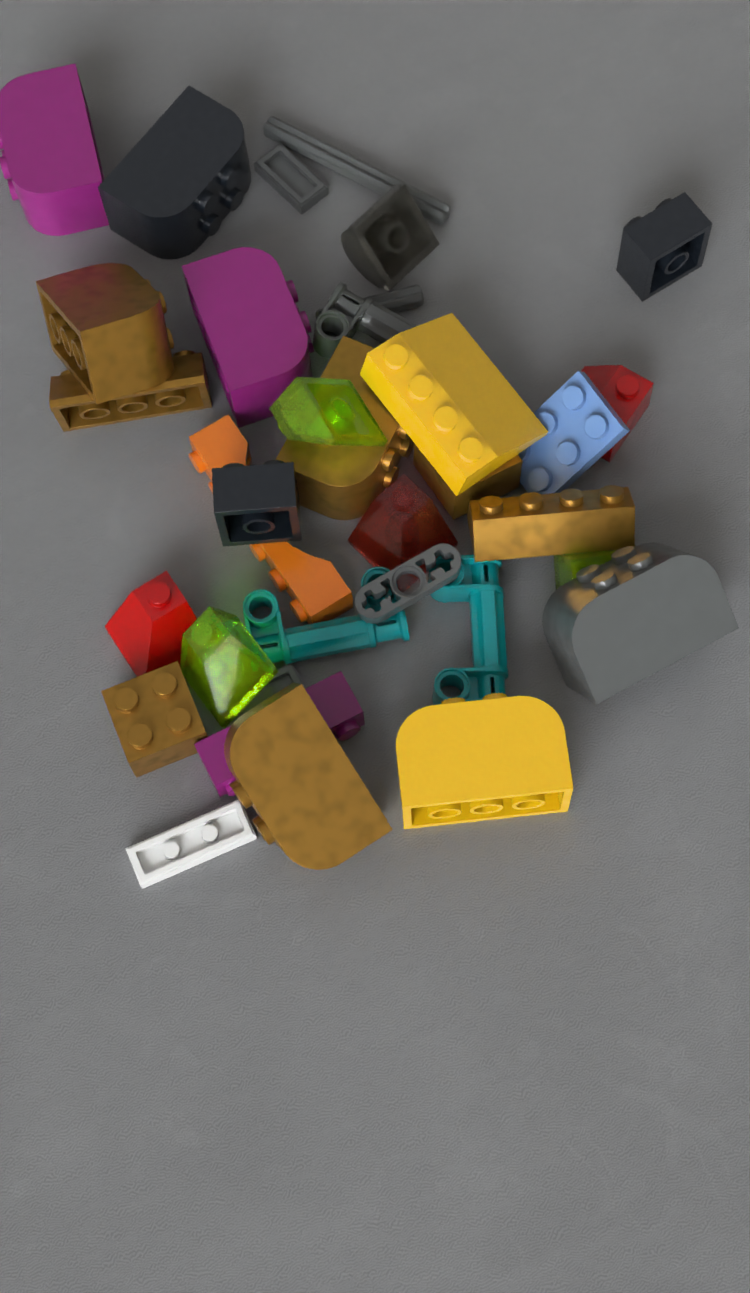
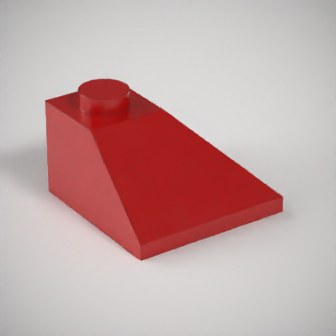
[105,570,213,677]

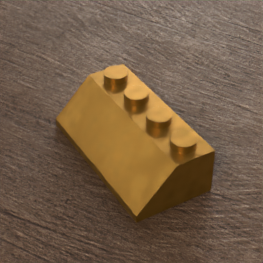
[49,350,212,432]
[467,485,635,562]

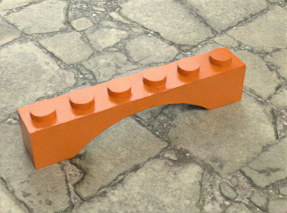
[188,414,353,624]

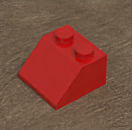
[581,365,654,463]

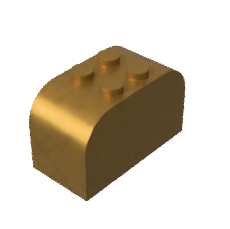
[36,263,175,404]
[275,336,414,520]
[224,683,393,870]

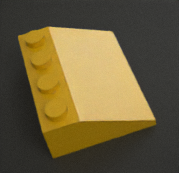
[360,313,548,496]

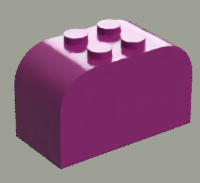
[0,63,109,236]
[181,247,314,428]

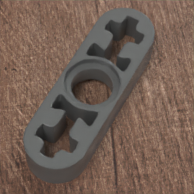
[355,543,461,624]

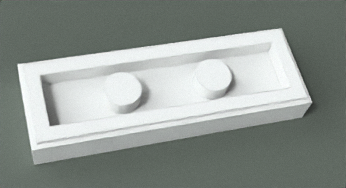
[125,799,257,889]

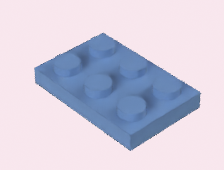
[518,370,630,494]

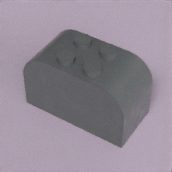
[542,542,739,704]

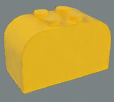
[396,693,573,829]

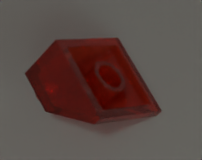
[348,474,458,592]

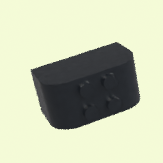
[98,86,251,260]

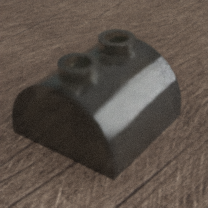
[341,184,440,291]

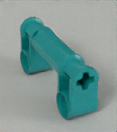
[428,555,509,705]
[243,567,410,671]

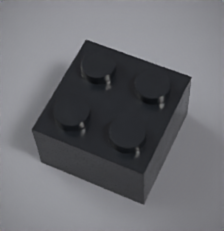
[616,192,712,302]
[212,460,302,547]

